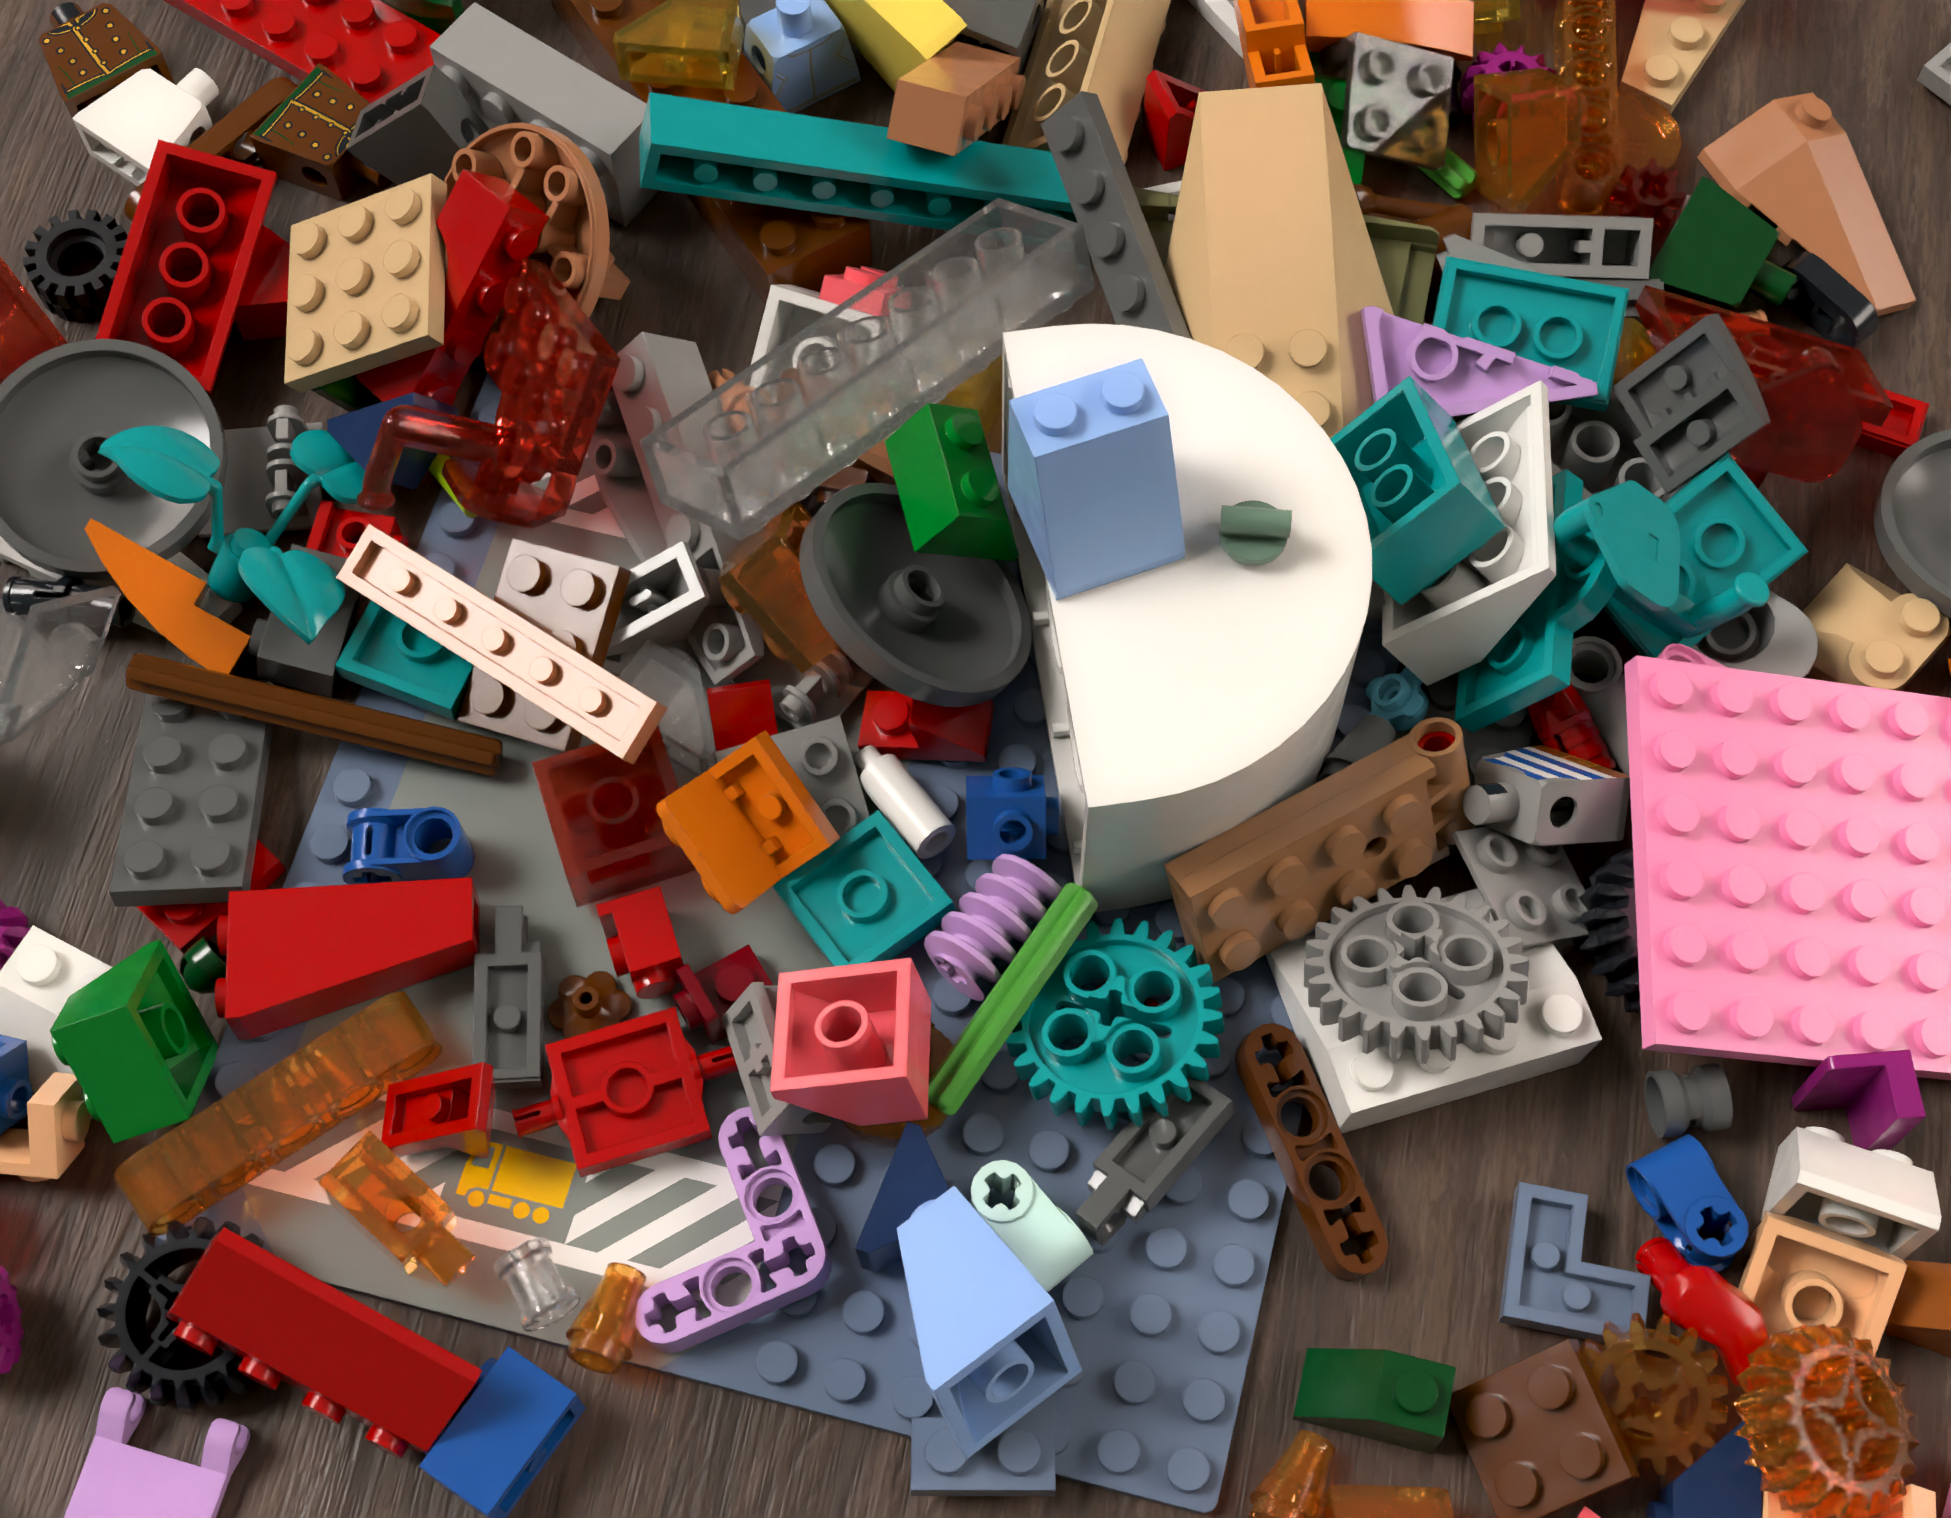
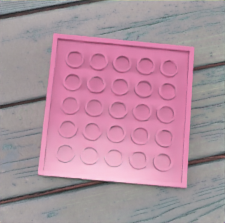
[1624,655,1951,1080]

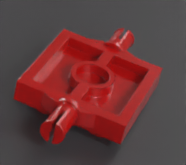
[512,1007,739,1178]

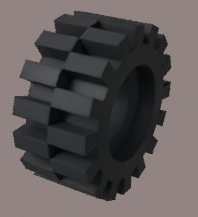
[23,209,128,323]

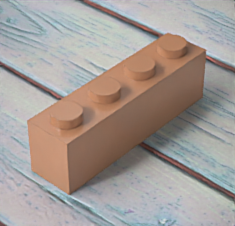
[887,41,1025,156]

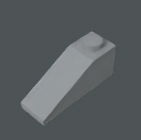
[1470,213,1654,279]

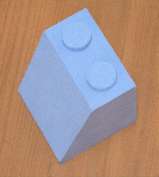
[1008,358,1185,601]
[896,1186,1082,1459]

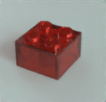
[532,725,696,907]

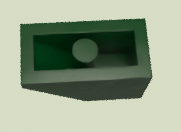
[1292,1348,1456,1454]

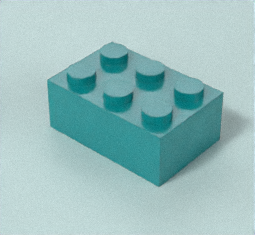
[1330,375,1506,606]

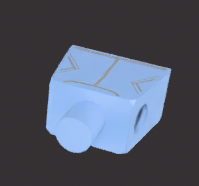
[743,0,861,113]

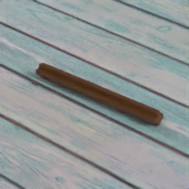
[125,653,503,776]

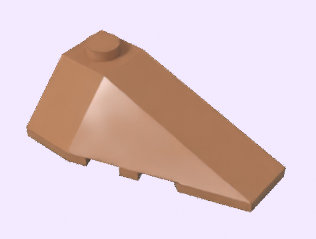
[1697,92,1916,316]

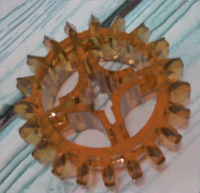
[1731,1323,1921,1518]

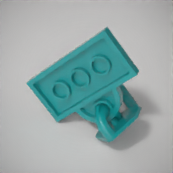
[1454,469,1770,733]

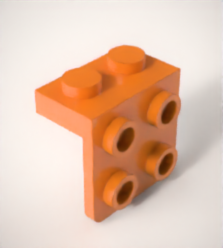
[656,730,841,915]

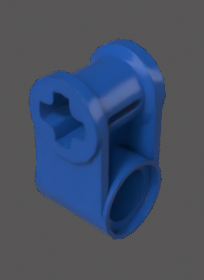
[342,806,475,884]
[1625,1134,1748,1274]

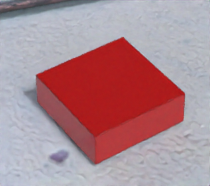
[1850,385,1930,458]
[706,679,778,752]

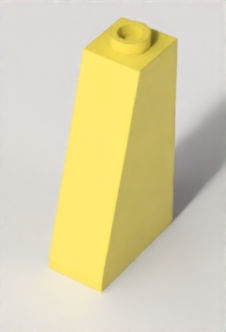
[824,0,967,92]

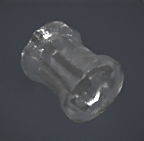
[493,1237,581,1332]

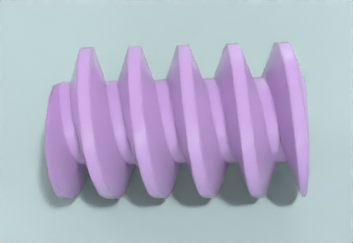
[924,854,1062,1001]

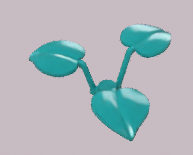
[98,425,389,645]

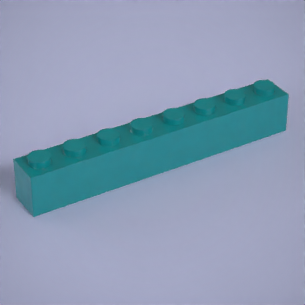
[639,92,1088,250]

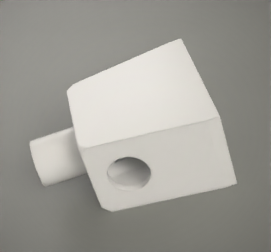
[72,68,220,186]

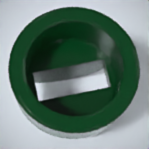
[180,936,227,994]

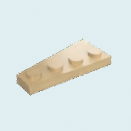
[1617,0,1746,120]

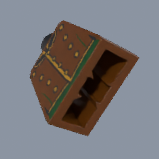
[38,2,175,133]
[250,63,393,200]

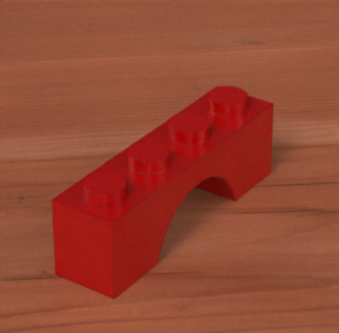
[355,169,549,406]

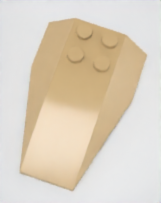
[1164,83,1394,438]

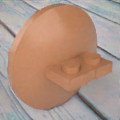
[444,123,631,366]

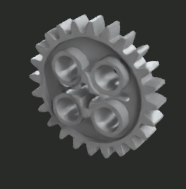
[1304,885,1529,1064]

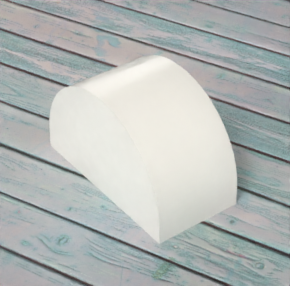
[1002,324,1372,912]

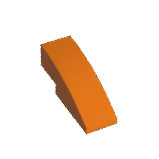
[1233,0,1315,88]
[1303,0,1474,61]
[84,518,251,675]

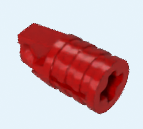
[1527,682,1617,769]

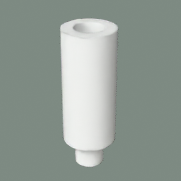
[854,745,956,859]

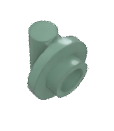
[1219,500,1292,565]

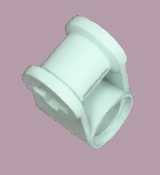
[970,1160,1093,1293]

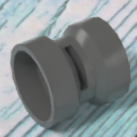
[1644,1063,1733,1139]

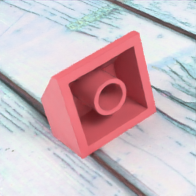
[770,958,931,1126]

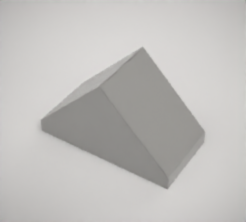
[606,541,710,656]

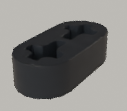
[1781,252,1879,351]

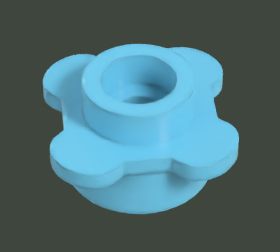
[1365,667,1429,731]

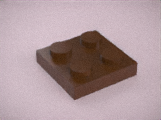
[1449,1339,1640,1518]

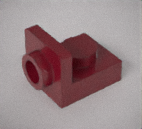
[672,944,773,1045]

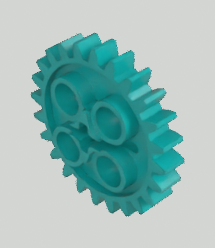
[1006,918,1225,1130]

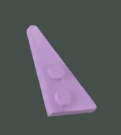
[1361,306,1598,418]

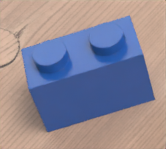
[419,1346,586,1518]

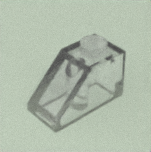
[618,639,718,777]

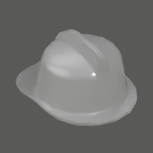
[1691,590,1818,678]

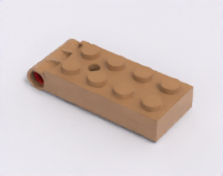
[1164,717,1476,983]

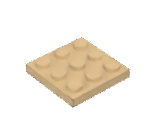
[284,173,447,393]

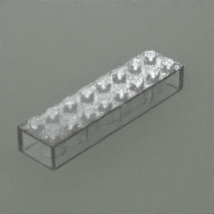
[639,198,1095,541]

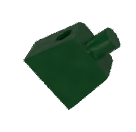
[1649,176,1797,315]

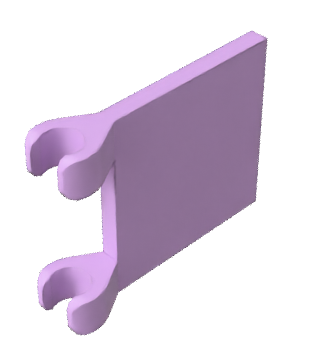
[64,1387,251,1518]

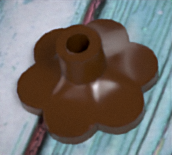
[547,971,632,1039]

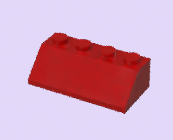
[95,139,278,396]
[165,1227,482,1459]

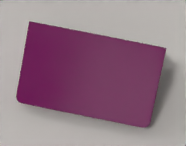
[1791,1050,1926,1151]

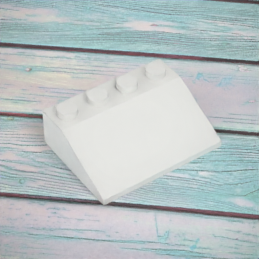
[1382,380,1556,686]
[1266,888,1602,1134]

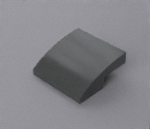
[1612,313,1771,494]

